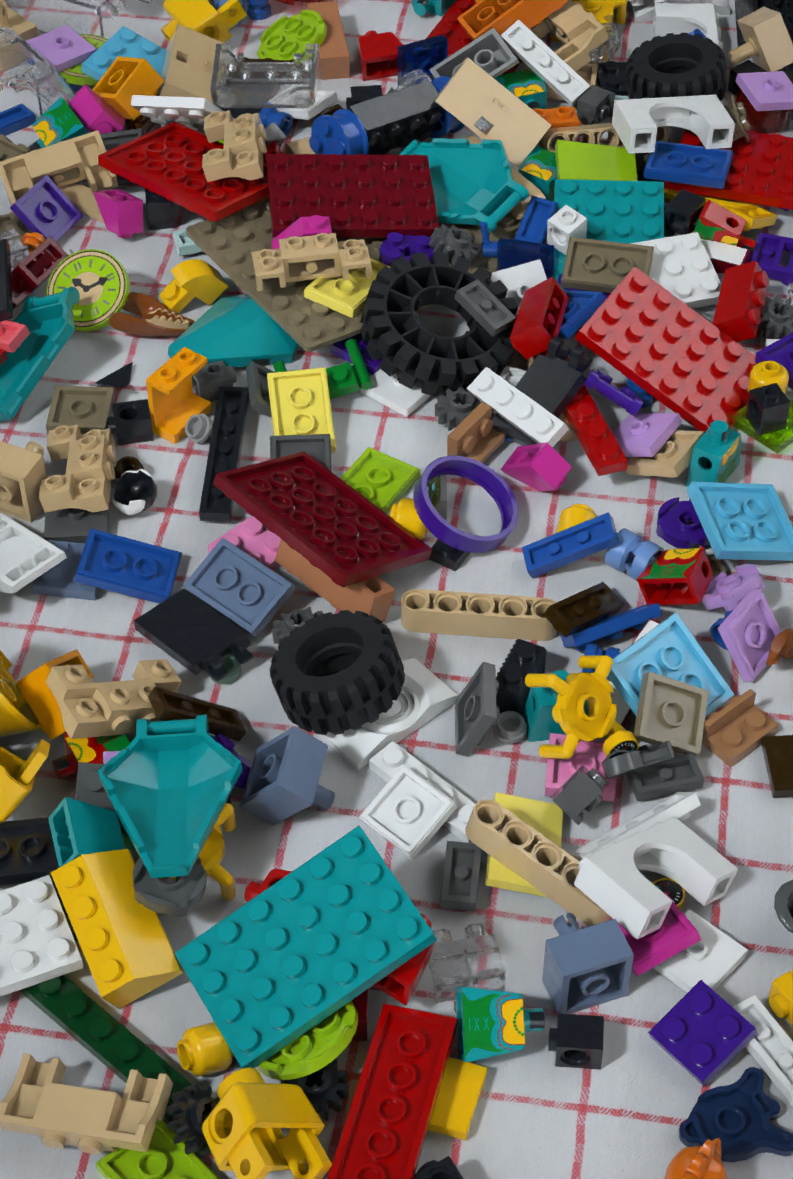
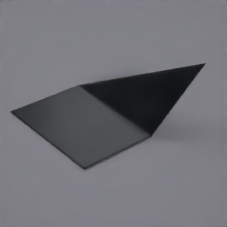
[89,362,133,387]

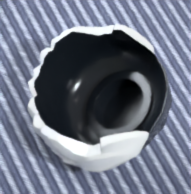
[112,469,157,515]

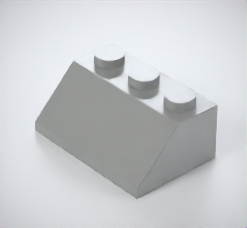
[429,28,519,79]

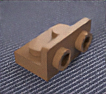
[447,402,505,463]
[702,689,779,768]

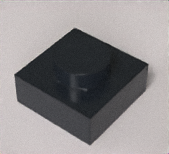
[429,539,470,571]

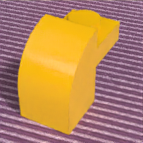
[159,259,228,314]

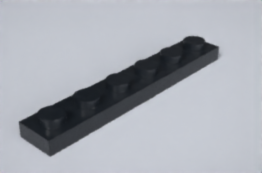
[199,386,249,522]

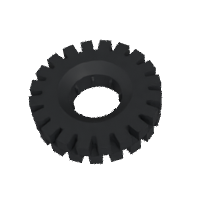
[360,252,518,396]

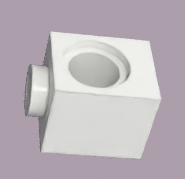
[547,205,587,255]

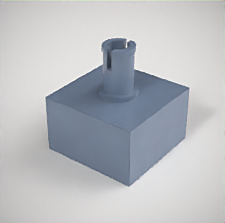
[239,726,335,826]
[542,913,634,1014]

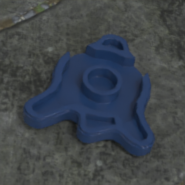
[679,1067,793,1162]

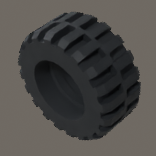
[626,32,726,101]
[270,610,405,735]

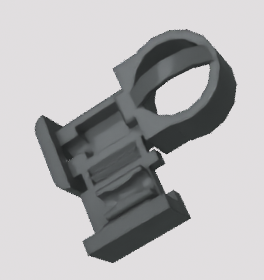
[601,740,675,779]

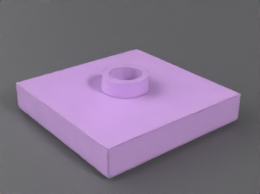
[26,25,97,73]
[735,71,793,111]
[613,413,682,457]
[717,589,781,682]

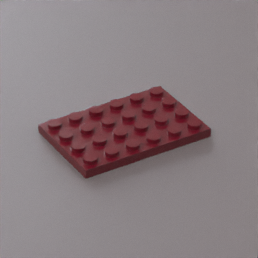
[265,154,439,238]
[213,451,432,588]

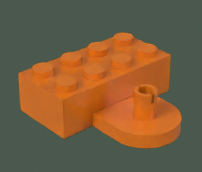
[457,0,569,41]

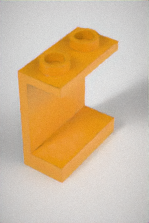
[146,347,212,444]

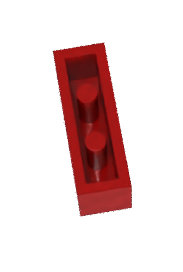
[712,260,769,342]
[510,277,569,360]

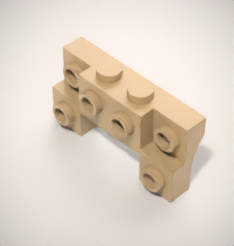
[530,0,609,71]
[202,110,267,182]
[0,130,118,206]
[251,233,372,291]
[39,424,117,513]
[46,659,182,739]
[0,1053,173,1155]

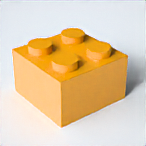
[92,56,164,120]

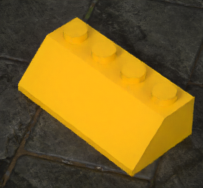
[51,849,183,1009]

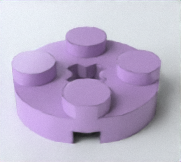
[702,564,765,611]

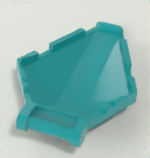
[399,138,530,234]
[0,287,80,421]
[168,294,299,367]
[97,714,242,878]

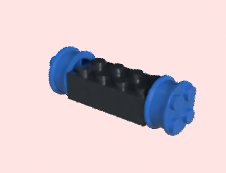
[309,76,465,155]

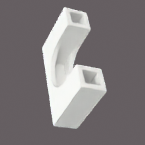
[653,3,723,52]
[612,95,735,154]
[574,817,738,940]

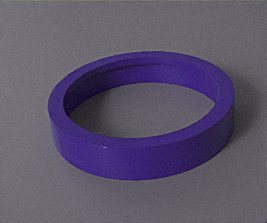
[413,455,518,553]

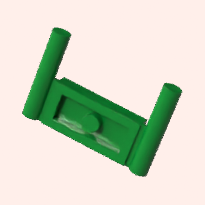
[273,339,373,399]

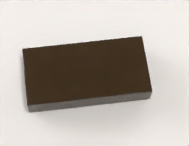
[761,735,793,798]

